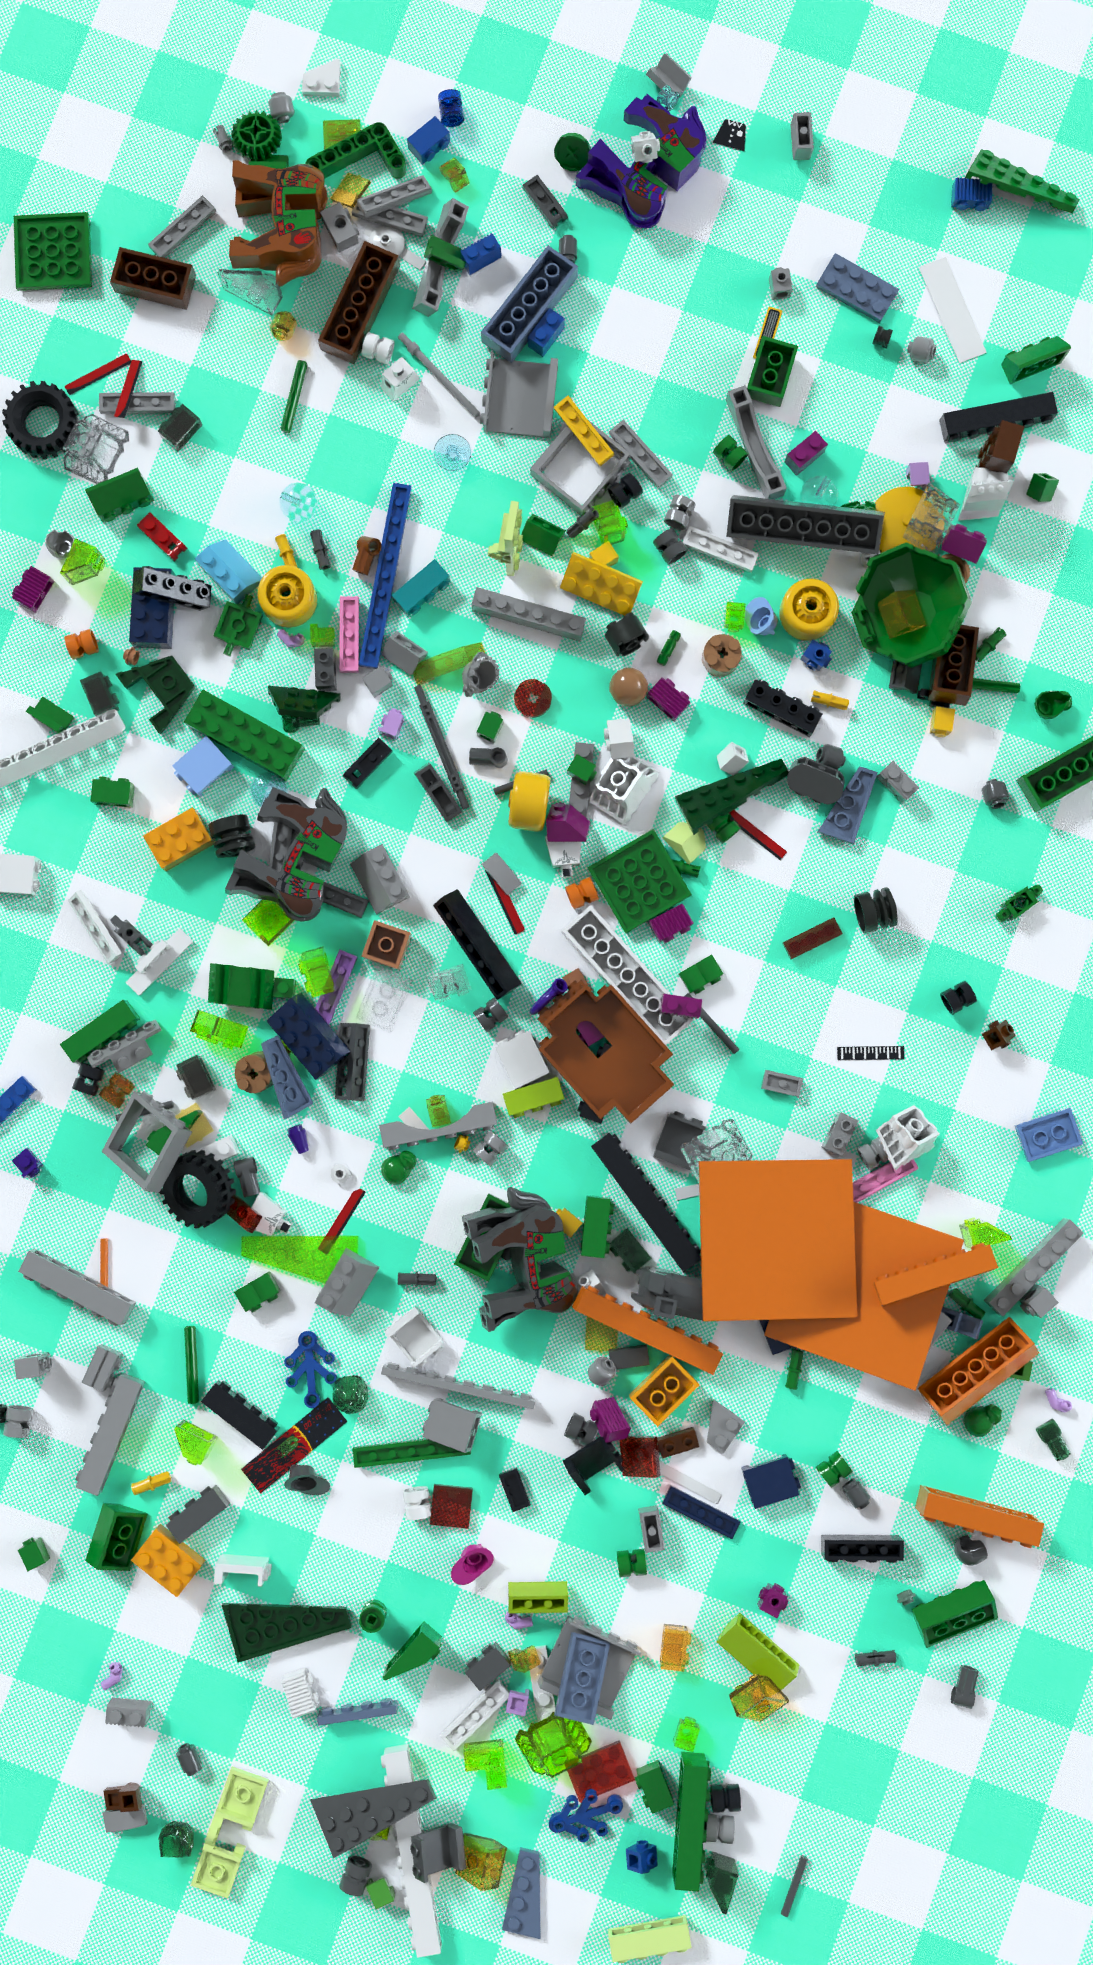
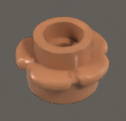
[123,647,140,665]

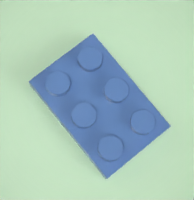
[1014,1108,1083,1162]

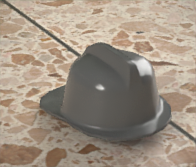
[284,1464,330,1495]

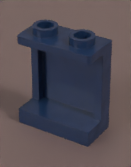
[741,1454,801,1509]

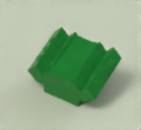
[208,963,275,1010]

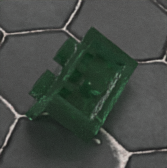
[609,1228,652,1274]

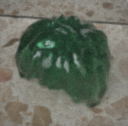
[332,1375,368,1415]
[158,1821,194,1858]

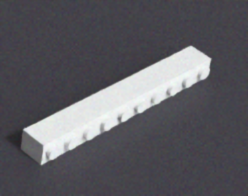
[381,1744,442,1958]

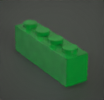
[60,999,140,1064]

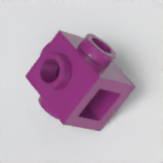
[757,1583,788,1618]

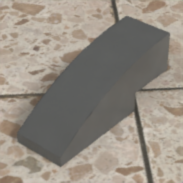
[413,762,462,822]

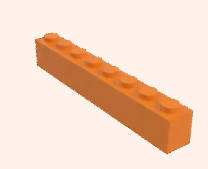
[572,1285,723,1375]

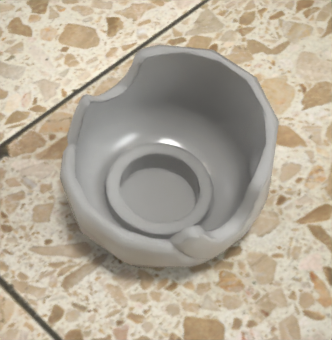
[45,530,77,559]

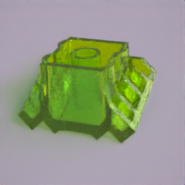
[515,1712,592,1778]

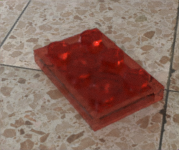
[565,1740,635,1803]

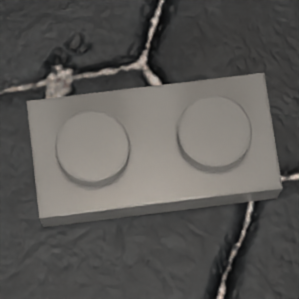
[761,1070,803,1097]

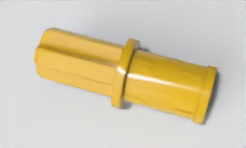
[275,534,297,567]
[811,690,849,710]
[131,1471,171,1495]

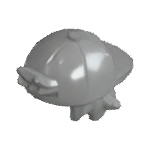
[462,652,500,697]

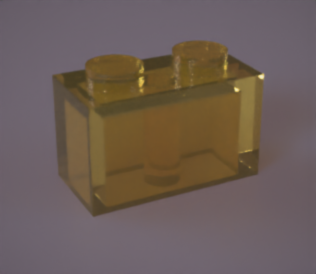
[659,1623,691,1672]

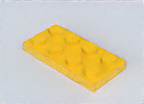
[560,552,643,616]

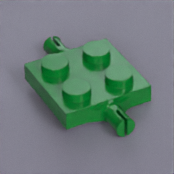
[213,594,263,657]

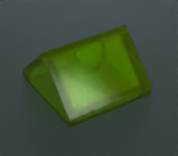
[242,900,295,947]

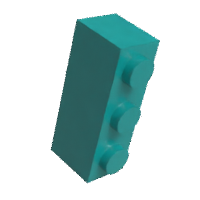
[392,559,450,617]

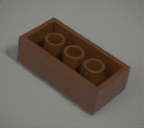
[110,247,196,310]
[975,420,1025,474]
[928,625,979,706]

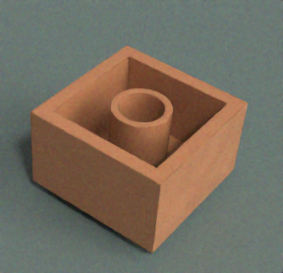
[361,920,412,971]

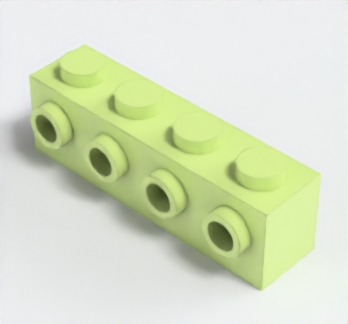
[608,1915,692,1963]

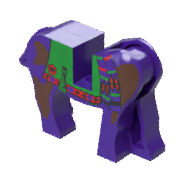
[576,94,706,228]

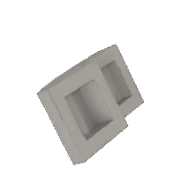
[481,852,522,895]
[102,1803,148,1833]

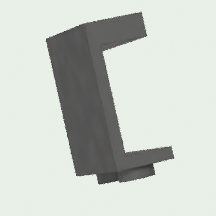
[653,1111,706,1170]
[410,1823,466,1883]

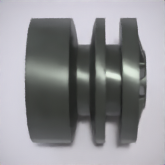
[208,814,256,858]
[854,887,898,933]

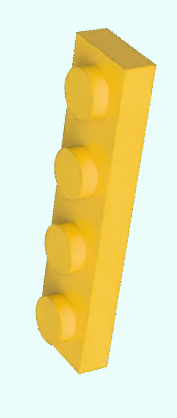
[553,395,615,467]

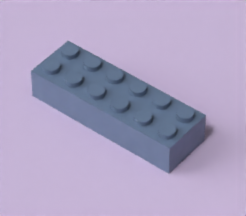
[481,245,578,363]

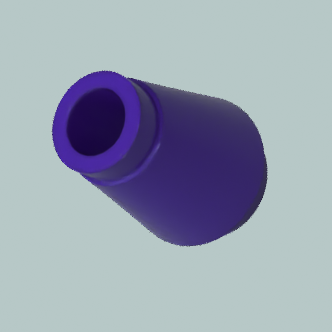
[287,1124,309,1154]

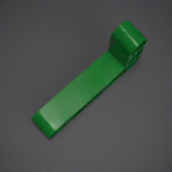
[305,122,406,179]

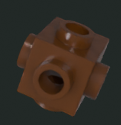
[982,1020,1016,1051]

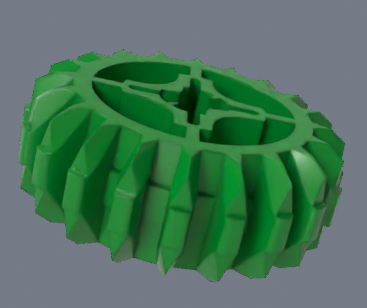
[231,109,282,161]

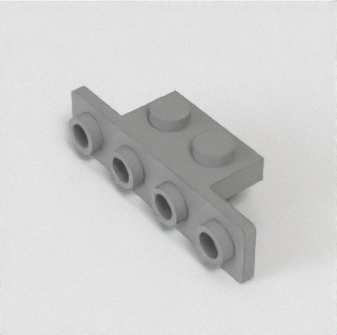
[87,1020,162,1073]

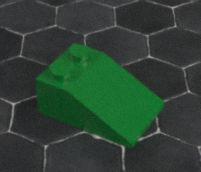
[382,1621,442,1681]

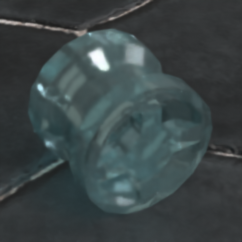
[657,85,680,111]

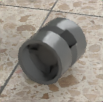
[653,528,688,565]
[473,997,508,1032]
[564,1412,598,1446]
[339,1856,372,1896]

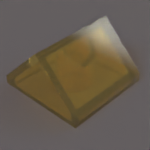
[878,590,926,639]

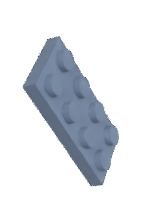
[816,253,899,323]
[554,1632,610,1725]

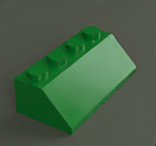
[912,1580,999,1648]

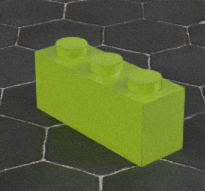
[502,1077,564,1118]
[508,1581,568,1614]

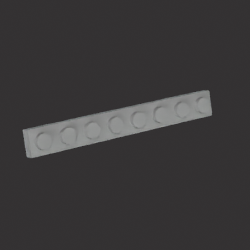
[381,1362,535,1410]

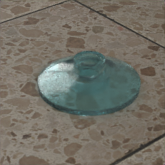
[434,434,471,471]
[250,771,288,807]

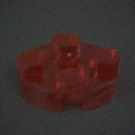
[514,679,552,718]

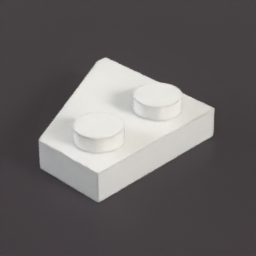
[302,59,341,97]

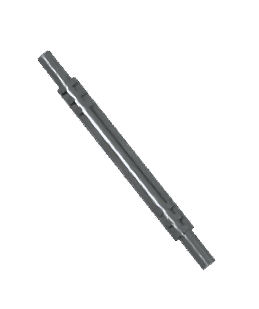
[414,685,470,810]

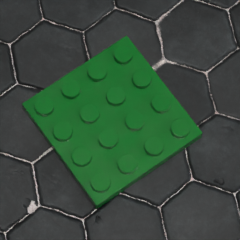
[13,212,92,291]
[587,829,692,934]

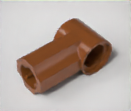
[352,536,382,576]

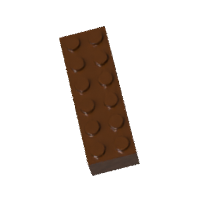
[318,241,400,365]

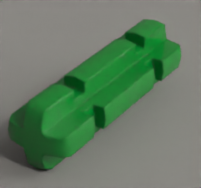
[657,630,681,666]

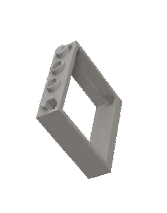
[530,420,631,516]
[102,1091,192,1193]

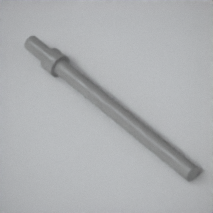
[398,332,480,418]

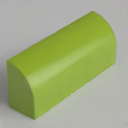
[717,1613,800,1695]

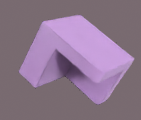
[906,462,930,490]
[506,1689,529,1716]

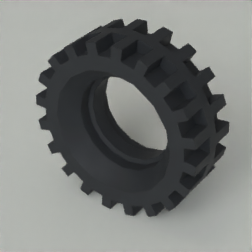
[2,381,80,459]
[159,1150,236,1229]

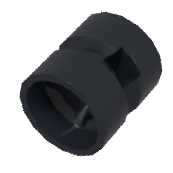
[607,473,643,509]
[940,980,977,1015]
[72,1063,105,1096]
[710,1784,741,1813]

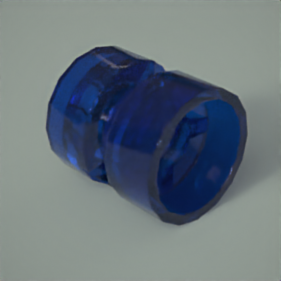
[438,89,464,127]

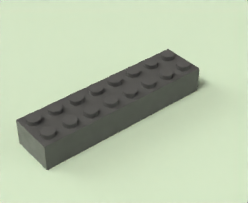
[726,495,885,554]

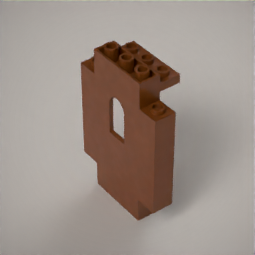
[537,980,674,1124]

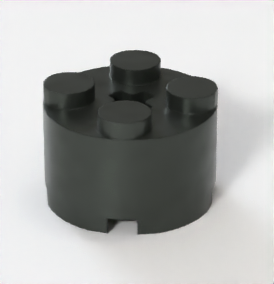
[605,612,649,657]

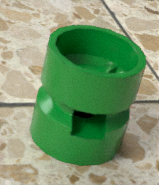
[713,435,748,472]
[707,813,741,844]
[816,1451,853,1488]
[617,1549,647,1578]
[359,1599,387,1633]

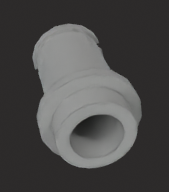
[213,125,233,152]

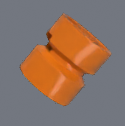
[64,628,99,660]
[565,877,599,910]

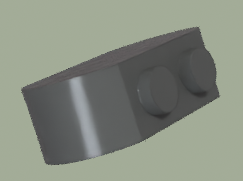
[787,757,845,805]

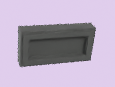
[608,1344,650,1370]

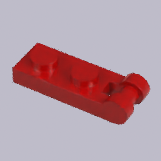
[137,512,188,562]

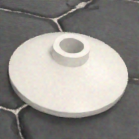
[368,226,405,256]

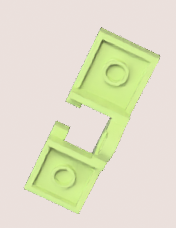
[487,501,523,576]
[190,1766,269,1899]

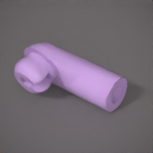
[505,1612,533,1629]

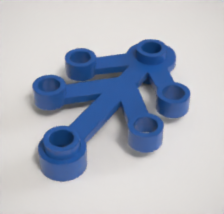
[284,1331,337,1408]
[548,1789,623,1842]

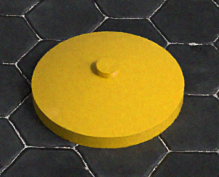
[875,487,944,553]

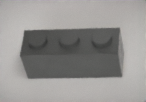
[166,1485,230,1544]

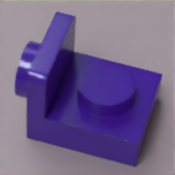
[12,1148,43,1178]

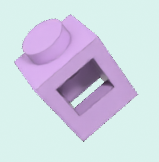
[378,708,405,740]

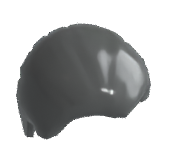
[954,1535,988,1566]

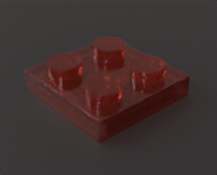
[619,1435,661,1478]
[430,1484,473,1529]

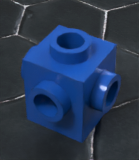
[800,639,832,671]
[626,1840,658,1874]

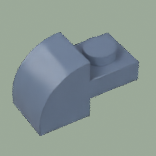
[941,1307,983,1339]

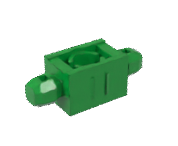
[995,884,1043,922]

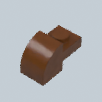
[103,1782,143,1812]

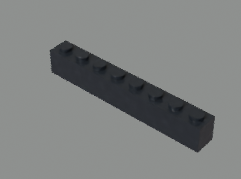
[591,1133,701,1273]

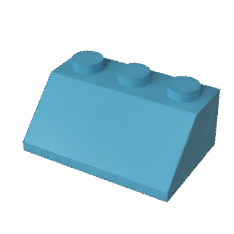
[194,539,262,604]

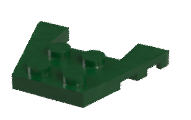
[115,655,195,734]

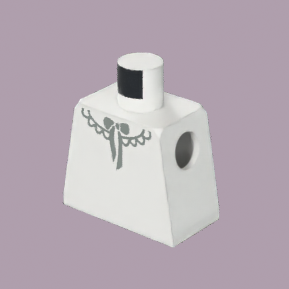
[381,357,420,402]
[545,836,581,878]
[242,1192,292,1236]

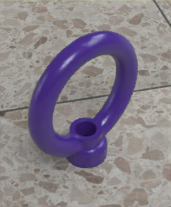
[529,978,568,1015]

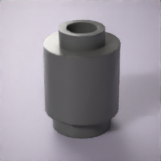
[559,235,577,264]
[842,1478,870,1509]
[176,1743,202,1776]

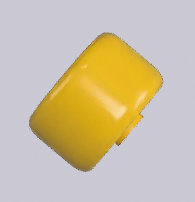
[257,565,317,628]
[779,578,839,641]
[508,771,551,832]

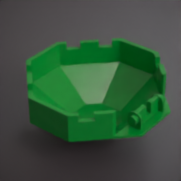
[851,542,972,668]

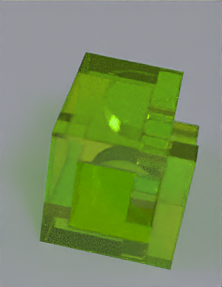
[724,602,746,633]
[673,1716,700,1752]

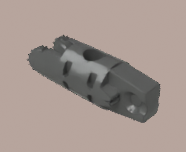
[110,915,153,956]

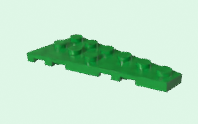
[965,149,1080,214]

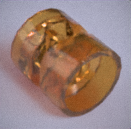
[99,1072,136,1108]

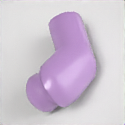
[276,629,305,647]
[1045,1388,1072,1413]
[100,1662,123,1691]

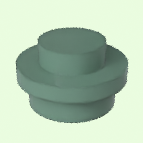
[897,1589,916,1606]

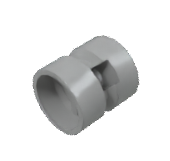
[664,495,696,530]
[472,1130,509,1167]
[857,1137,888,1170]
[3,1405,33,1438]
[705,1814,735,1844]

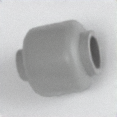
[268,92,295,123]
[907,336,937,364]
[588,1356,617,1386]

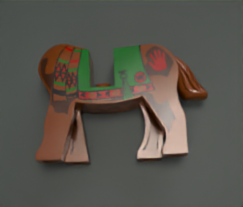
[229,160,328,287]

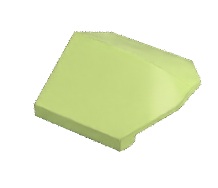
[663,822,706,865]

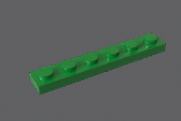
[352,1439,471,1468]

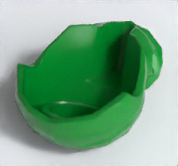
[1034,691,1072,719]
[381,1150,417,1185]
[964,1404,1002,1437]

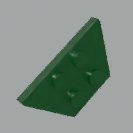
[268,685,341,719]

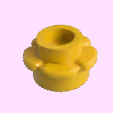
[454,1134,470,1153]

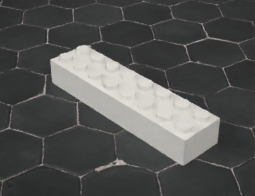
[562,905,694,1045]

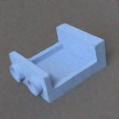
[172,736,234,797]

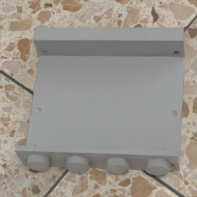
[480,352,558,438]
[538,1616,641,1720]

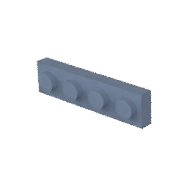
[317,1698,398,1726]

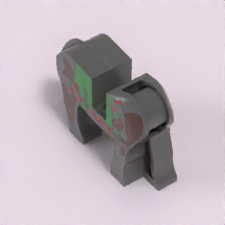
[225,787,347,922]
[462,1187,578,1332]

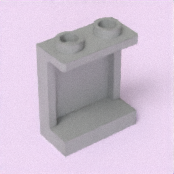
[422,1398,482,1453]

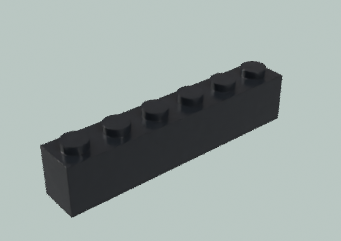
[939,392,1058,442]
[433,889,522,1000]

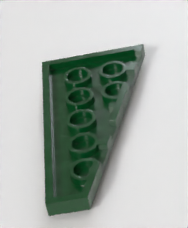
[675,759,788,835]
[222,1603,352,1663]

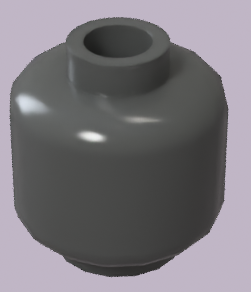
[816,744,846,770]
[982,779,1009,809]

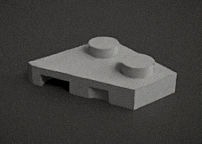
[706,1399,745,1454]

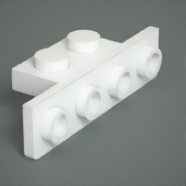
[125,928,193,995]

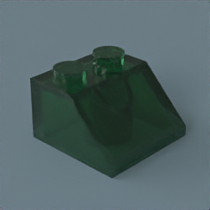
[704,1851,739,1915]

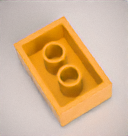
[143,807,215,871]
[629,1355,699,1427]
[131,1524,206,1597]

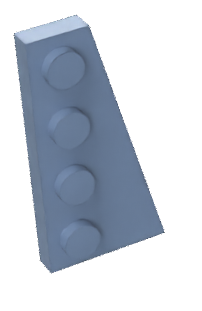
[817,766,878,845]
[261,1035,314,1120]
[502,1847,541,1939]

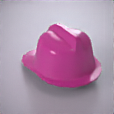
[451,1544,494,1585]

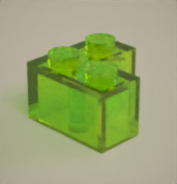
[592,500,628,545]
[298,946,335,998]
[190,1009,249,1050]
[463,1739,508,1790]

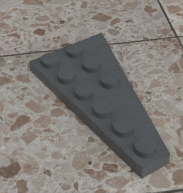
[310,1779,437,1858]

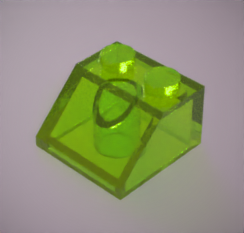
[60,538,105,585]
[959,1217,1012,1249]
[174,1419,218,1466]

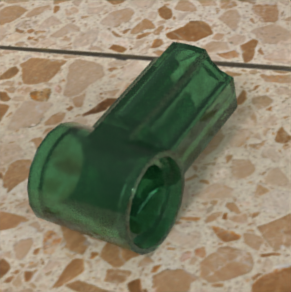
[281,715,320,733]
[1035,1418,1071,1462]

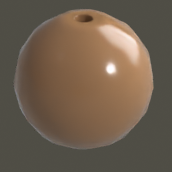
[609,668,648,707]

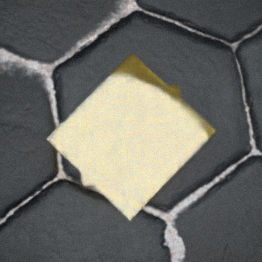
[330,173,371,209]
[175,1102,214,1148]
[585,1316,618,1353]

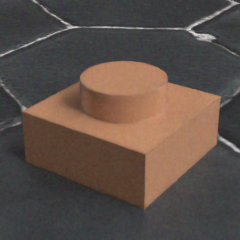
[562,968,588,986]

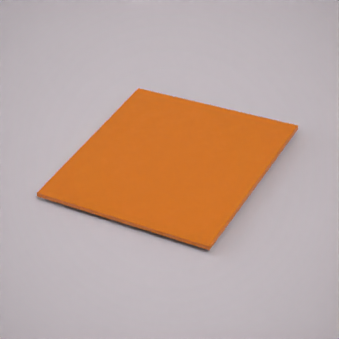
[699,1159,857,1321]
[764,1202,964,1391]

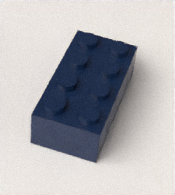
[129,567,176,649]
[267,993,351,1080]

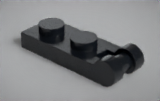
[343,737,393,789]

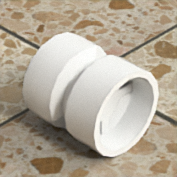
[362,332,395,365]
[403,1486,431,1520]

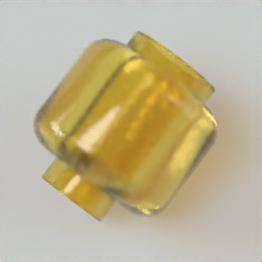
[270,311,297,341]

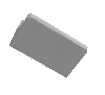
[646,53,692,100]
[381,631,428,675]

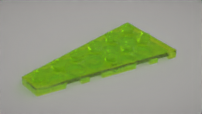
[241,1235,358,1284]

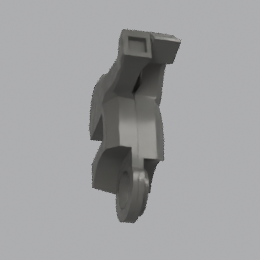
[631,1266,703,1321]

